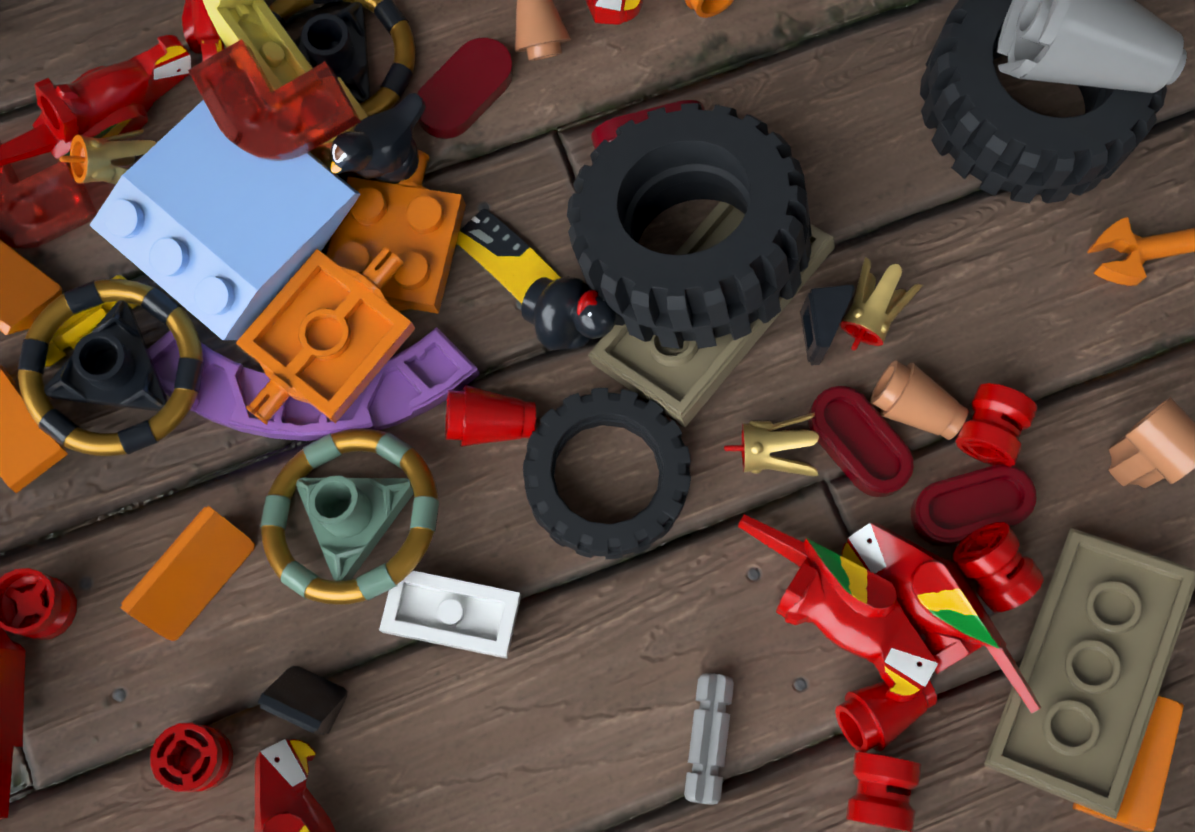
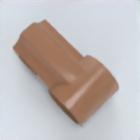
[1108,397,1195,488]

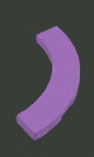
[148,327,479,441]

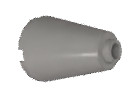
[997,0,1187,93]

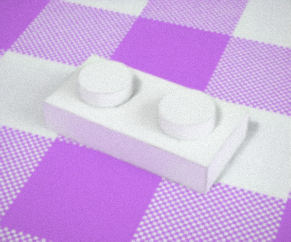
[379,571,521,659]

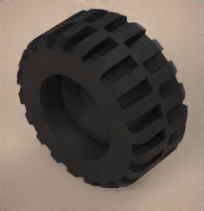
[920,0,1167,203]
[567,103,812,349]

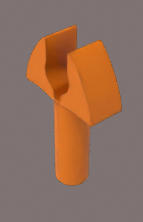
[1087,217,1195,286]

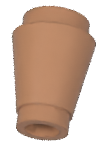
[870,360,968,440]

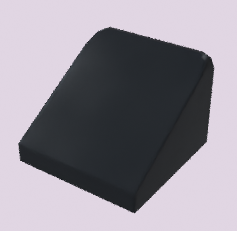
[800,285,855,366]
[258,666,348,735]

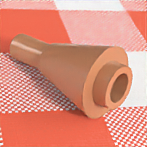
[515,0,571,61]

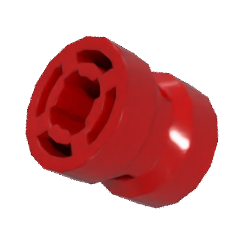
[955,383,1038,467]
[953,522,1044,612]
[0,568,77,640]
[150,723,233,792]
[846,752,922,832]

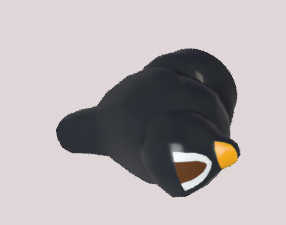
[330,93,426,184]

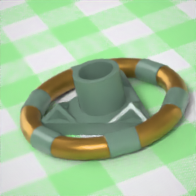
[260,429,439,605]

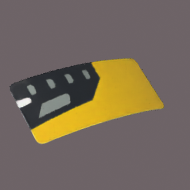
[456,209,561,304]

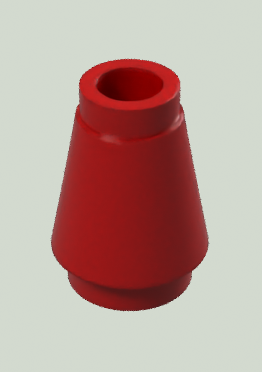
[445,385,536,447]
[835,680,937,753]

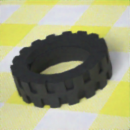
[523,388,691,559]

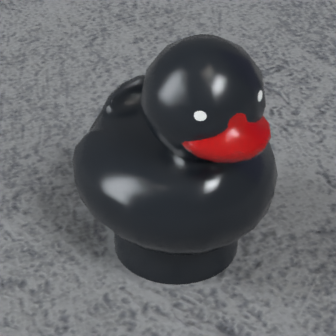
[521,276,616,350]

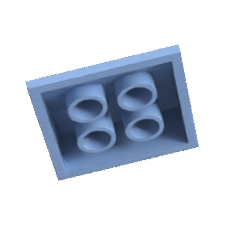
[90,83,361,340]

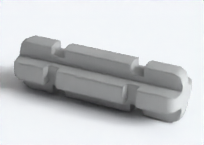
[684,673,734,805]

